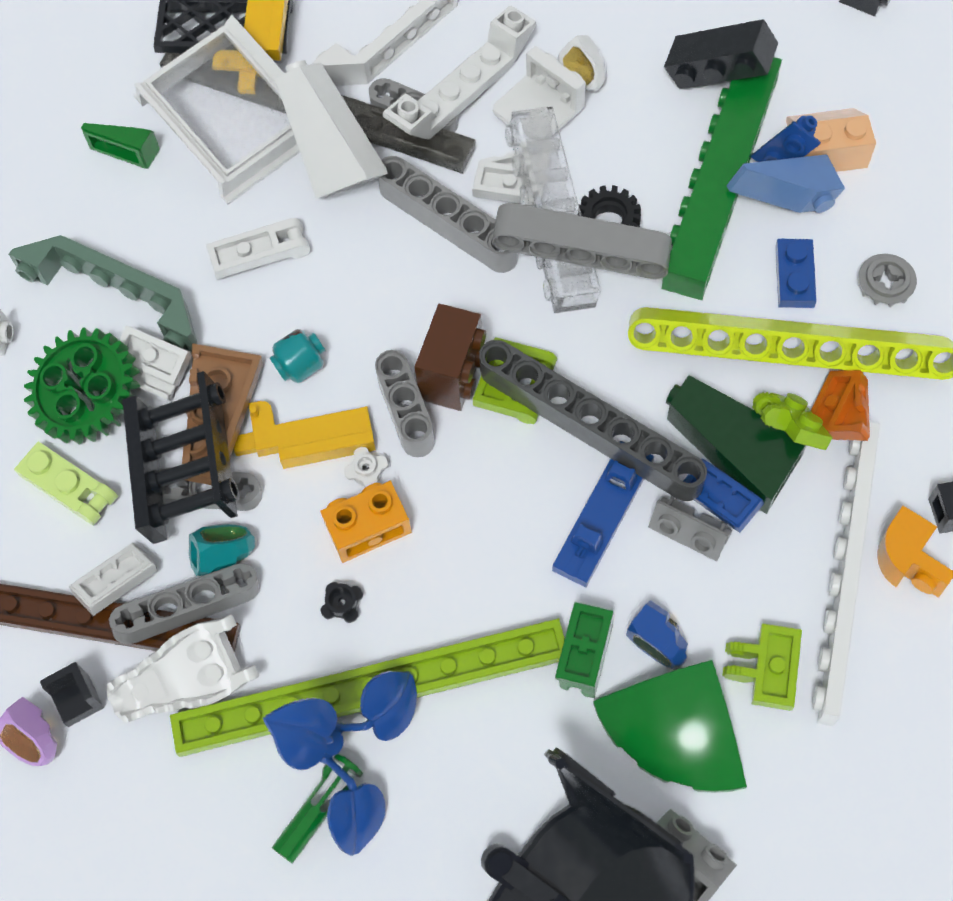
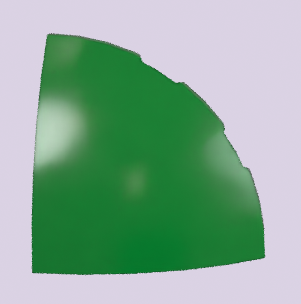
[593,660,747,793]

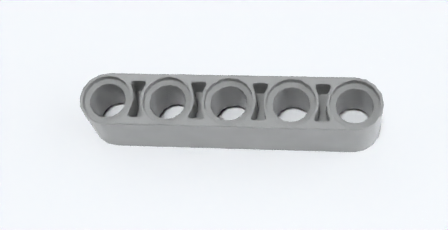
[378,156,518,273]
[492,203,672,279]

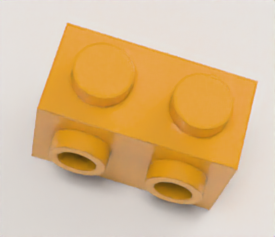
[320,480,412,563]

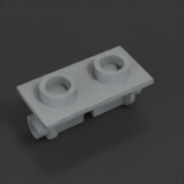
[648,496,733,561]

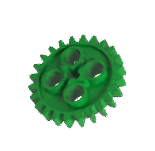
[24,327,140,445]

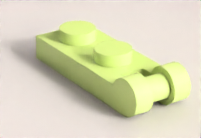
[14,441,118,526]

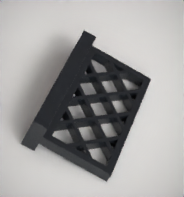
[153,0,293,54]

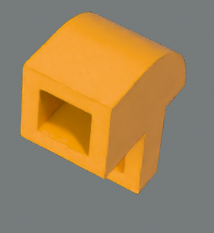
[877,505,953,598]

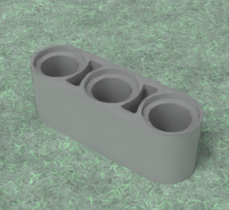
[375,350,435,458]

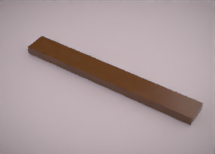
[0,584,241,652]

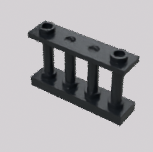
[122,371,239,544]

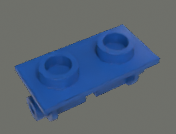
[751,115,821,162]

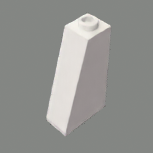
[274,60,388,199]

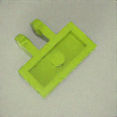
[752,392,833,450]
[722,623,802,711]

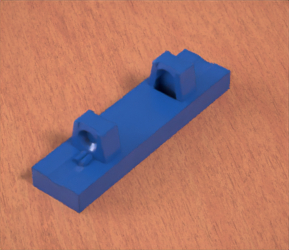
[552,441,655,588]

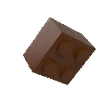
[414,303,487,411]

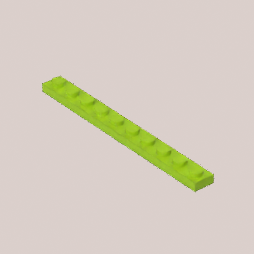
[170,618,565,757]

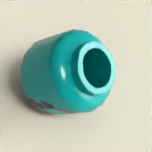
[269,329,326,383]

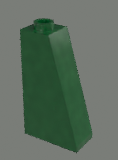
[666,375,807,514]

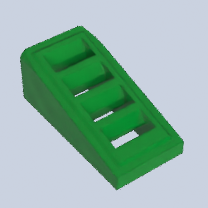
[81,123,160,169]

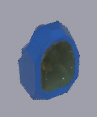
[626,600,688,670]

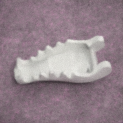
[107,614,259,723]

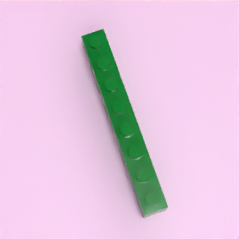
[661,57,782,301]

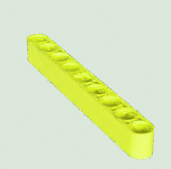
[628,307,953,380]

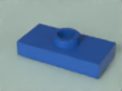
[683,458,764,533]

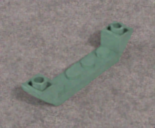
[8,235,198,352]

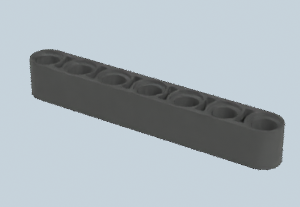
[479,340,707,501]

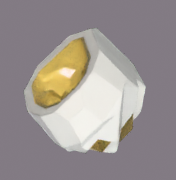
[557,34,606,91]

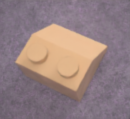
[786,108,876,172]

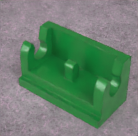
[555,602,613,699]

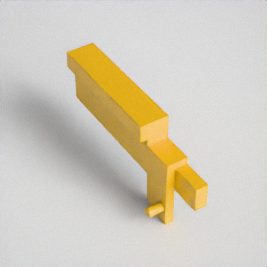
[212,0,288,95]
[234,401,376,469]

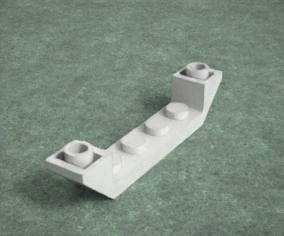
[312,0,458,86]
[383,5,536,140]

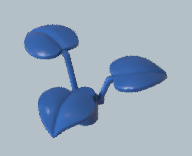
[263,671,417,856]

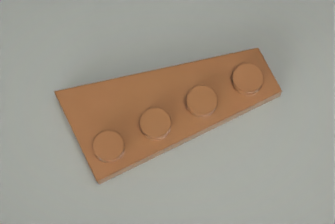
[182,343,264,485]

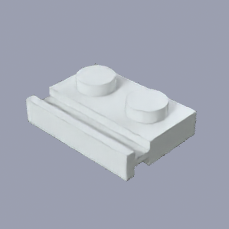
[119,325,192,402]

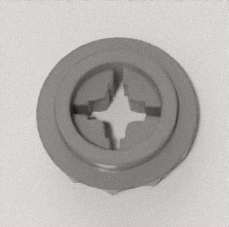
[857,254,917,308]

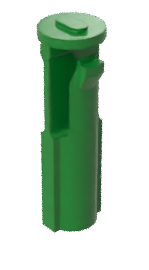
[271,754,363,864]

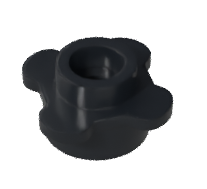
[320,582,363,623]

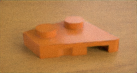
[811,370,870,441]

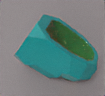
[188,524,255,576]

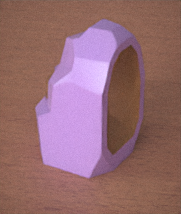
[0,697,57,766]

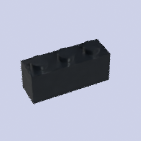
[664,19,779,89]

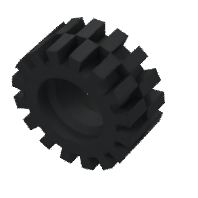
[578,185,641,227]

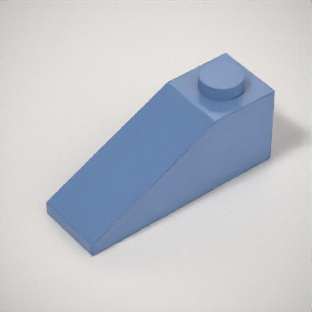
[726,154,845,213]

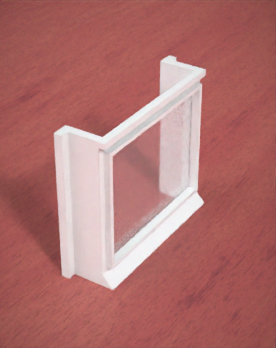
[133,15,300,205]

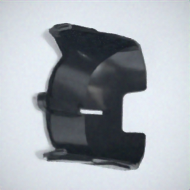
[481,747,694,901]

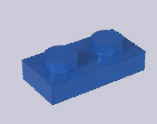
[775,239,817,308]

